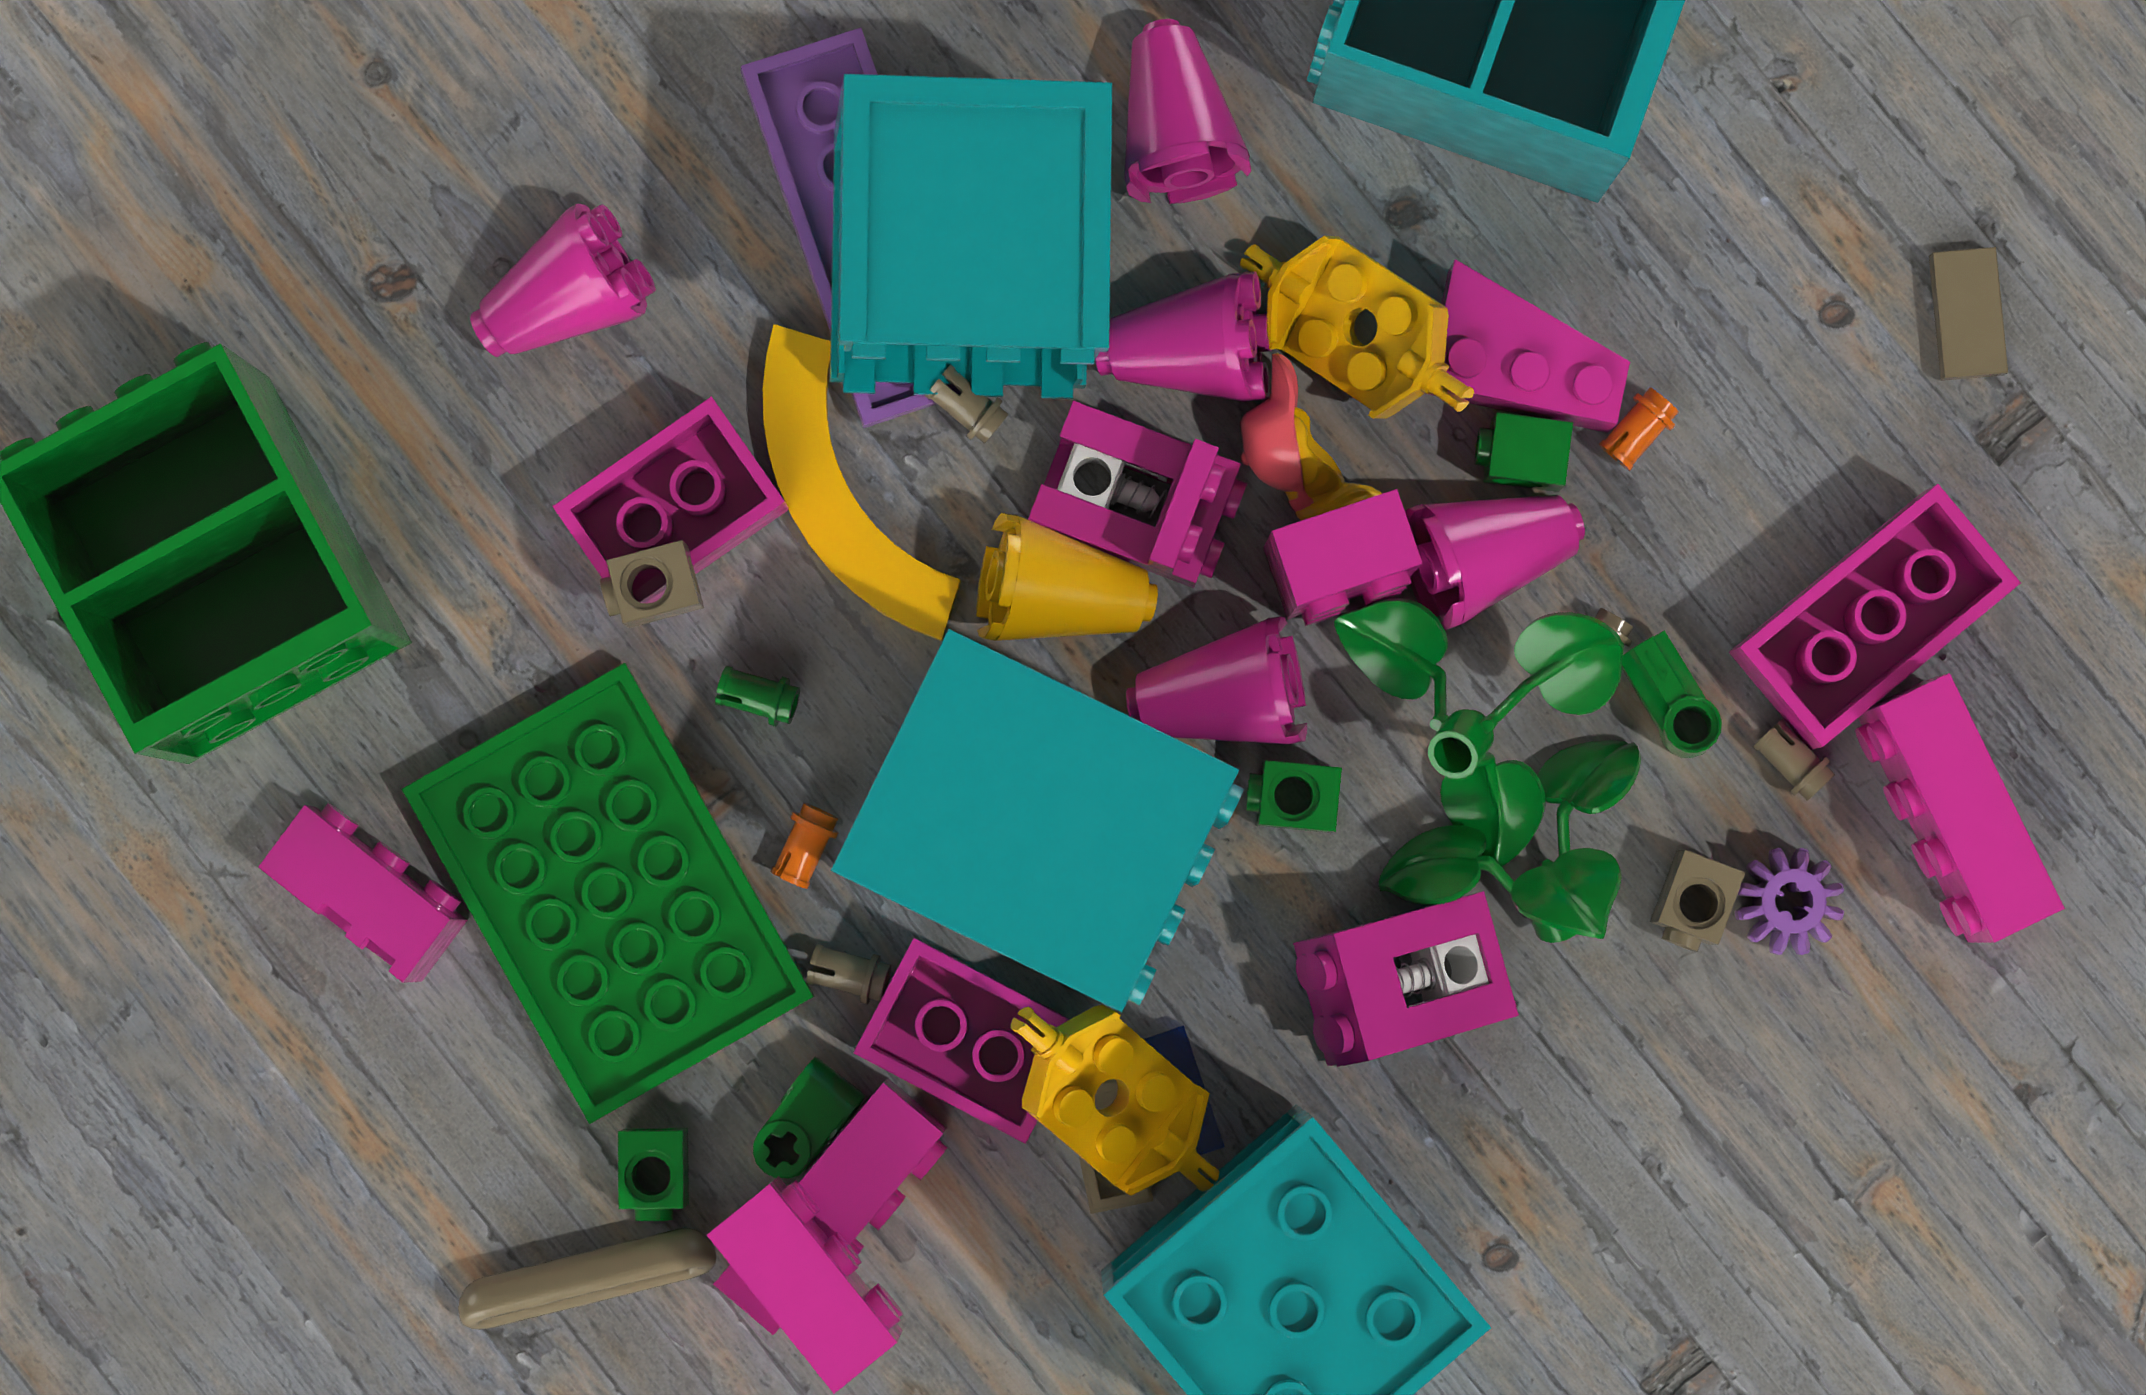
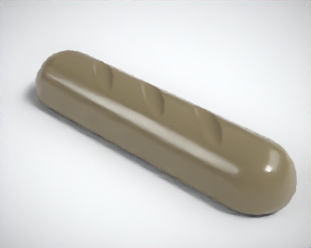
[458,1228,717,1330]

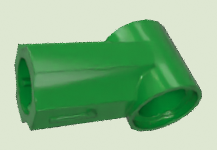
[1622,630,1722,758]

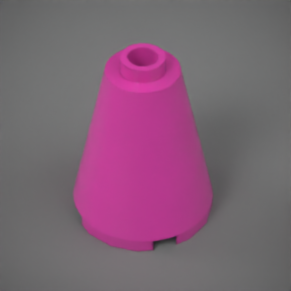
[1124,19,1251,204]
[1405,495,1585,630]
[1126,616,1307,744]

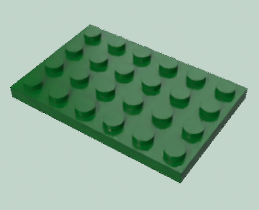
[402,663,815,1124]

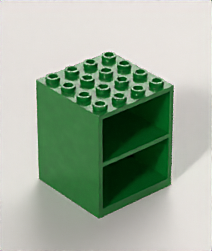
[0,342,412,764]

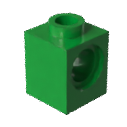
[1474,412,1573,492]
[1246,760,1342,833]
[618,1128,689,1221]

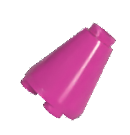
[470,204,656,357]
[1095,271,1273,401]

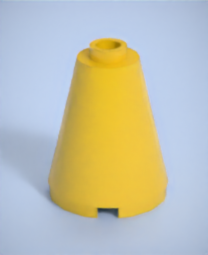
[976,513,1158,641]

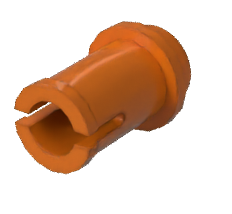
[1599,387,1679,471]
[770,803,839,889]

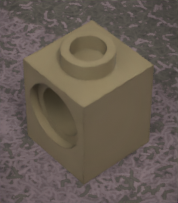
[600,540,704,628]
[1650,850,1746,952]

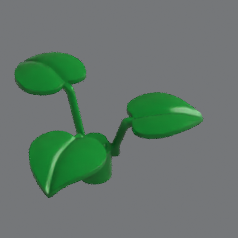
[1334,598,1624,867]
[1378,740,1641,943]

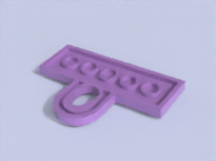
[741,28,961,429]

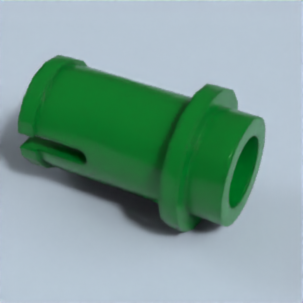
[715,666,800,727]

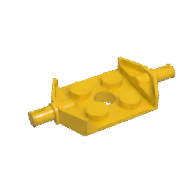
[1240,235,1474,419]
[1011,1004,1219,1196]

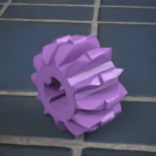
[1735,848,1844,955]

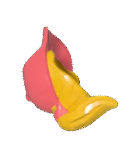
[1240,353,1382,521]

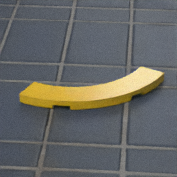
[762,324,961,641]

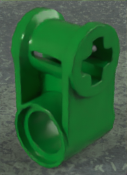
[753,1057,866,1179]

